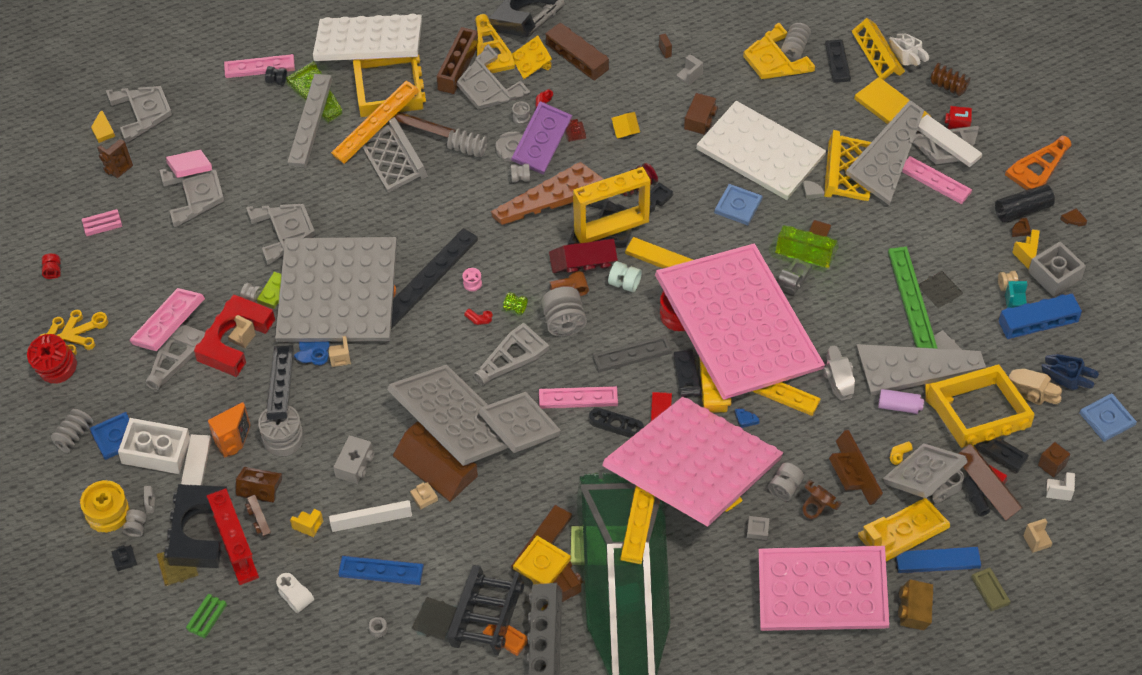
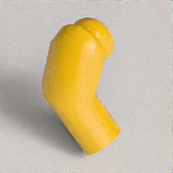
[889,441,913,465]

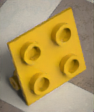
[512,35,552,79]

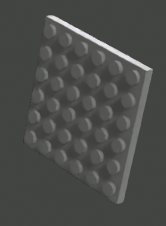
[275,237,397,342]

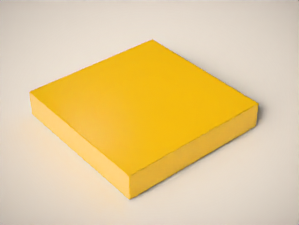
[513,536,571,584]

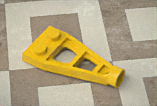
[475,14,515,73]

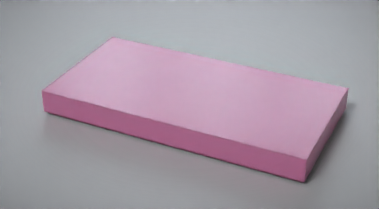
[130,288,205,351]

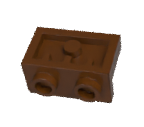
[97,139,133,179]
[236,467,282,503]

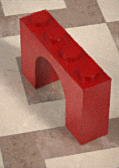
[194,294,275,377]

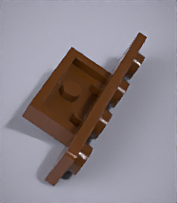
[829,430,883,505]

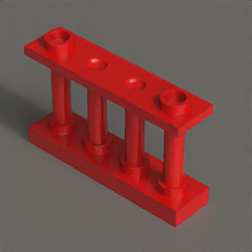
[207,489,259,585]

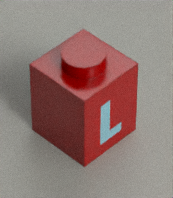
[944,106,972,130]

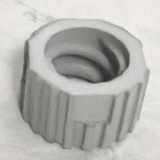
[369,617,388,638]

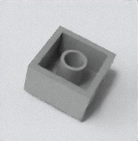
[1028,242,1086,297]

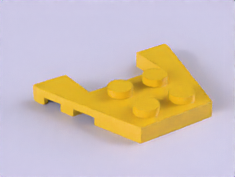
[743,23,815,79]

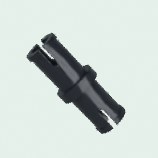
[963,476,991,517]

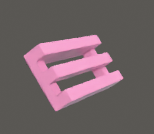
[82,209,122,237]

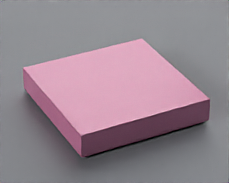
[166,150,212,178]

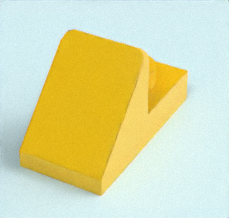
[1012,229,1040,270]

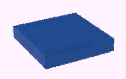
[89,412,129,460]

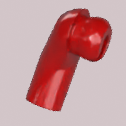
[464,309,493,325]

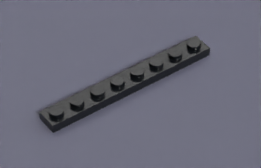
[391,228,478,329]

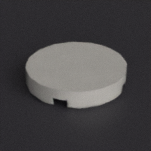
[495,131,523,162]

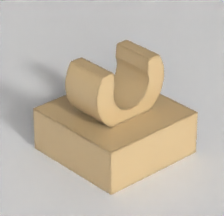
[410,482,438,510]

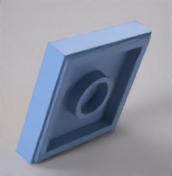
[714,184,763,225]
[1079,393,1137,442]

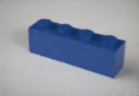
[999,293,1082,339]

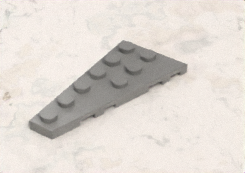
[845,100,924,205]
[857,344,986,396]

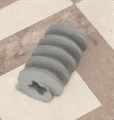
[781,23,811,61]
[447,128,487,157]
[51,409,93,453]

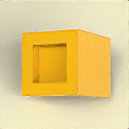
[611,112,640,138]
[290,509,323,537]
[863,517,895,548]

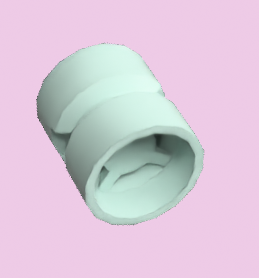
[608,261,642,292]

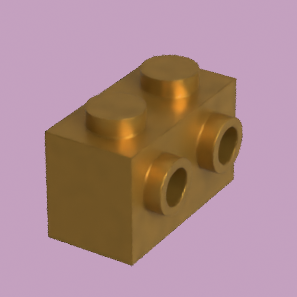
[898,579,933,630]

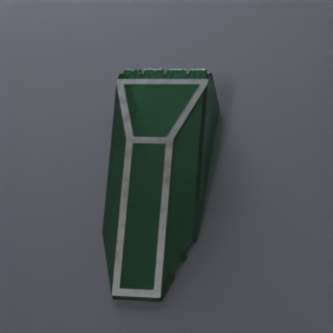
[577,473,671,675]

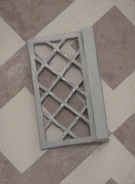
[362,117,428,192]

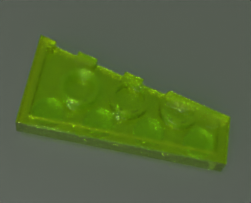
[286,61,342,122]

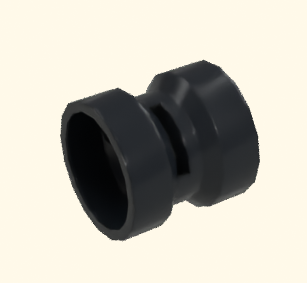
[265,66,287,86]

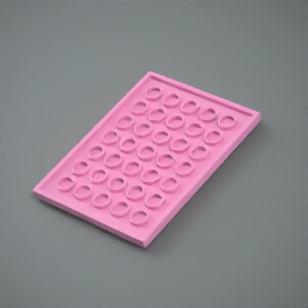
[655,243,825,400]
[602,397,783,527]

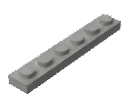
[288,74,333,168]

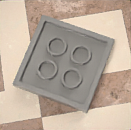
[479,392,561,453]
[883,443,967,498]

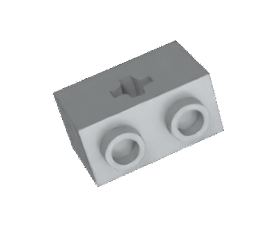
[333,435,374,484]

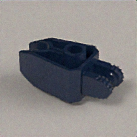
[1041,354,1099,390]

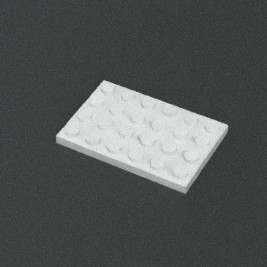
[313,14,422,61]
[696,101,826,200]

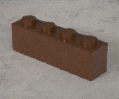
[545,23,609,81]
[437,27,478,94]

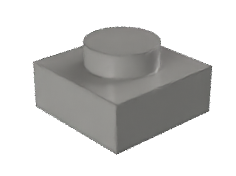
[747,516,770,540]

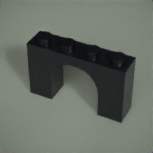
[489,0,557,37]
[164,484,228,568]

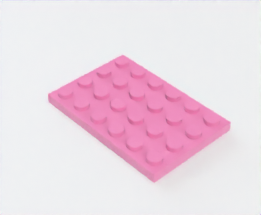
[759,546,889,631]

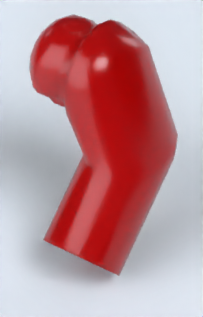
[536,89,553,108]

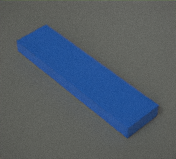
[895,547,981,573]
[338,556,424,585]

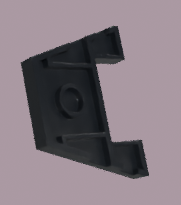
[568,198,634,247]

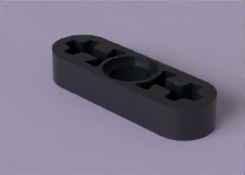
[589,408,644,438]

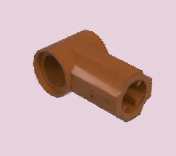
[549,271,589,296]

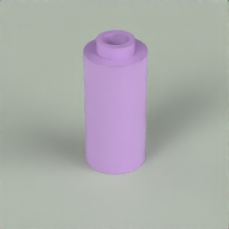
[878,389,924,414]

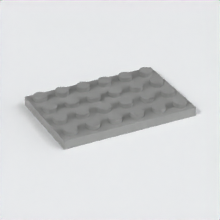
[387,365,509,466]

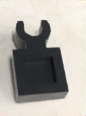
[650,182,673,213]

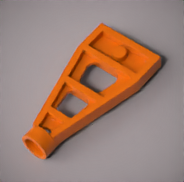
[1005,136,1072,190]

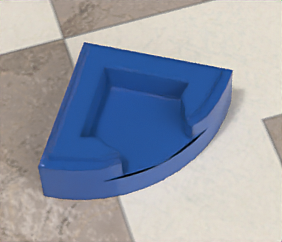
[735,409,760,428]

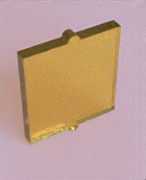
[157,552,198,586]

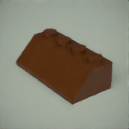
[393,421,478,502]

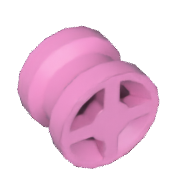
[462,268,482,291]

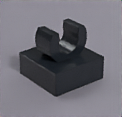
[111,545,137,571]

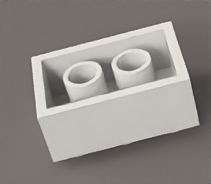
[118,418,190,474]

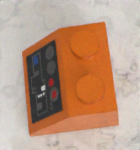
[207,402,251,458]

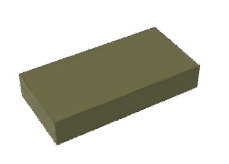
[971,568,1011,612]

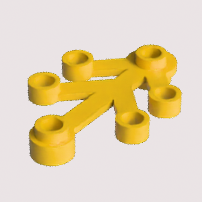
[40,310,108,355]

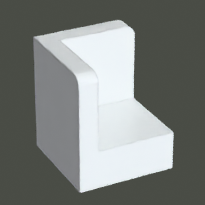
[1046,473,1075,501]

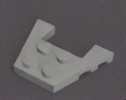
[457,44,530,110]
[106,86,172,143]
[160,169,224,227]
[246,204,315,265]

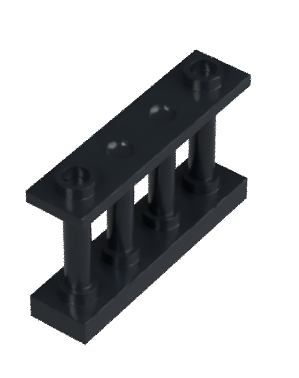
[447,565,525,656]

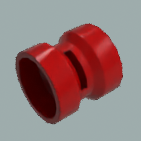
[42,253,61,279]

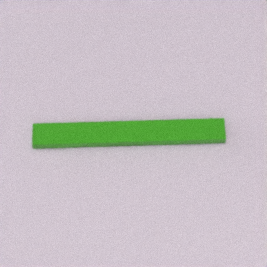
[888,246,938,349]

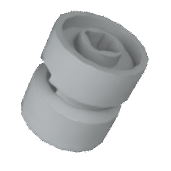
[768,463,804,501]

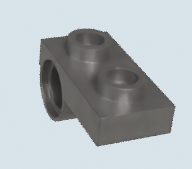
[778,258,812,296]

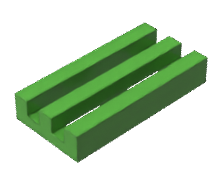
[186,594,227,639]

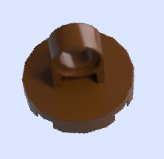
[803,479,842,519]

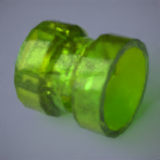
[503,292,528,315]

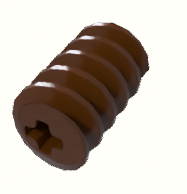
[931,63,970,96]

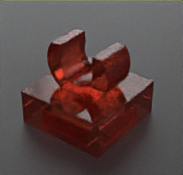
[566,119,586,142]

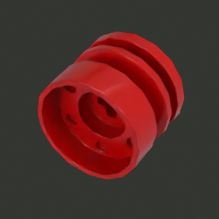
[27,334,77,384]

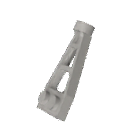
[474,323,549,386]
[145,324,205,390]

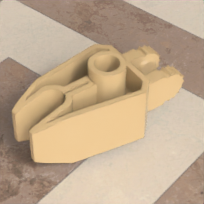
[1009,369,1062,405]

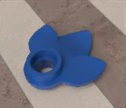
[294,341,330,365]

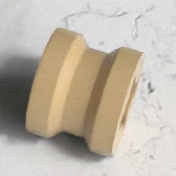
[998,271,1018,291]

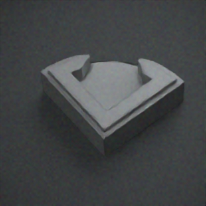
[803,181,824,199]
[144,486,156,513]

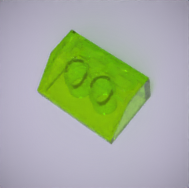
[775,225,839,268]

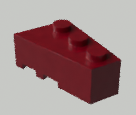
[549,239,618,273]

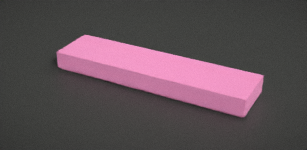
[224,54,295,78]
[902,156,972,204]
[539,386,618,409]

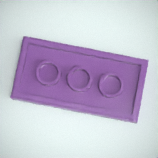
[511,101,572,174]

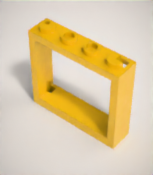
[353,55,426,117]
[573,167,650,243]
[927,364,1035,448]

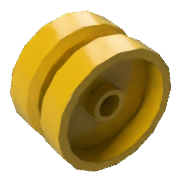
[80,480,130,533]

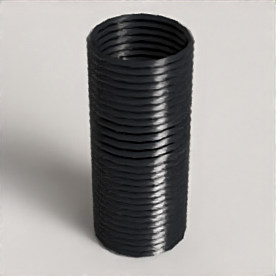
[995,184,1055,222]

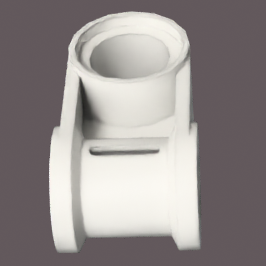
[276,573,314,613]

